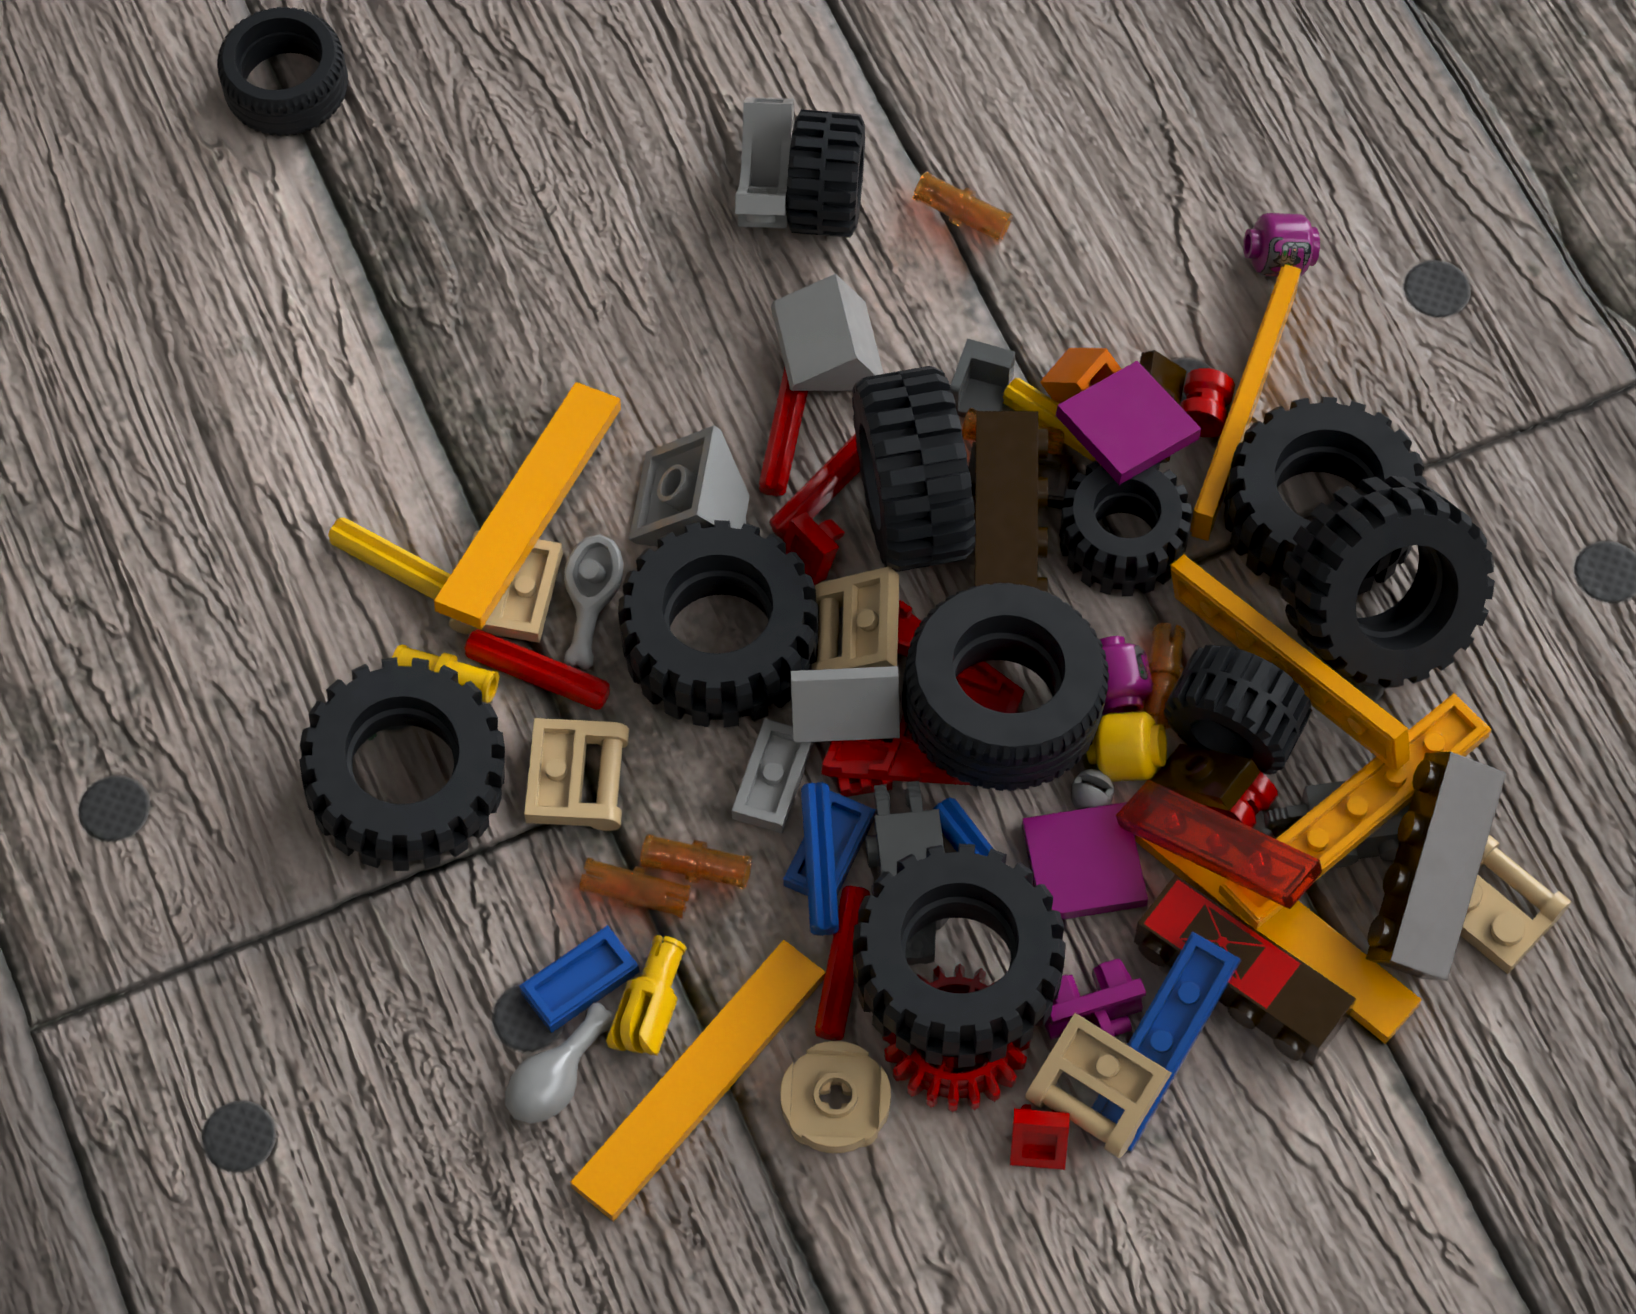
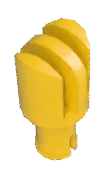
[606,935,686,1056]

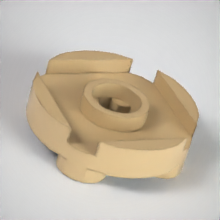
[780,1041,891,1153]

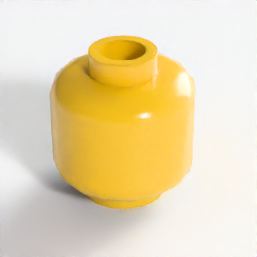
[1087,712,1167,782]

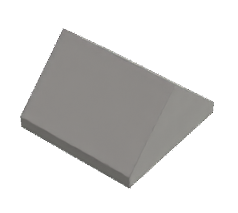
[771,273,884,391]
[791,666,900,743]

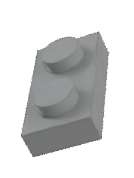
[731,718,814,834]

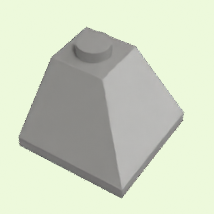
[629,425,750,547]

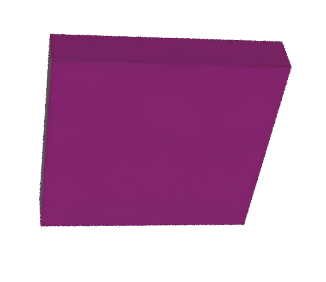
[1056,361,1201,485]
[1022,802,1148,920]

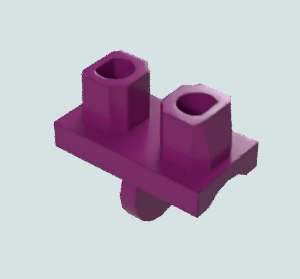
[1045,958,1146,1040]

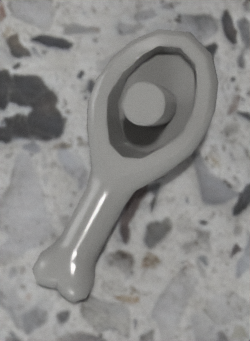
[564,534,623,670]
[505,1002,615,1124]

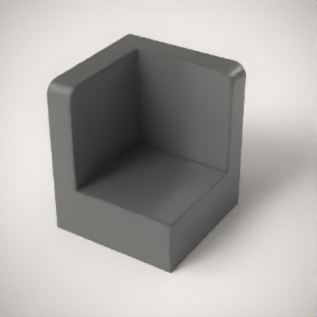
[950,338,1015,421]

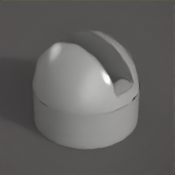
[1071,768,1114,810]

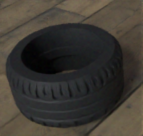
[217,7,348,136]

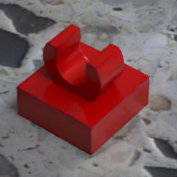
[783,512,845,585]
[1010,1104,1070,1170]

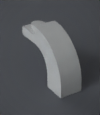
[735,97,794,228]

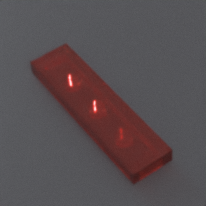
[1116,779,1322,909]

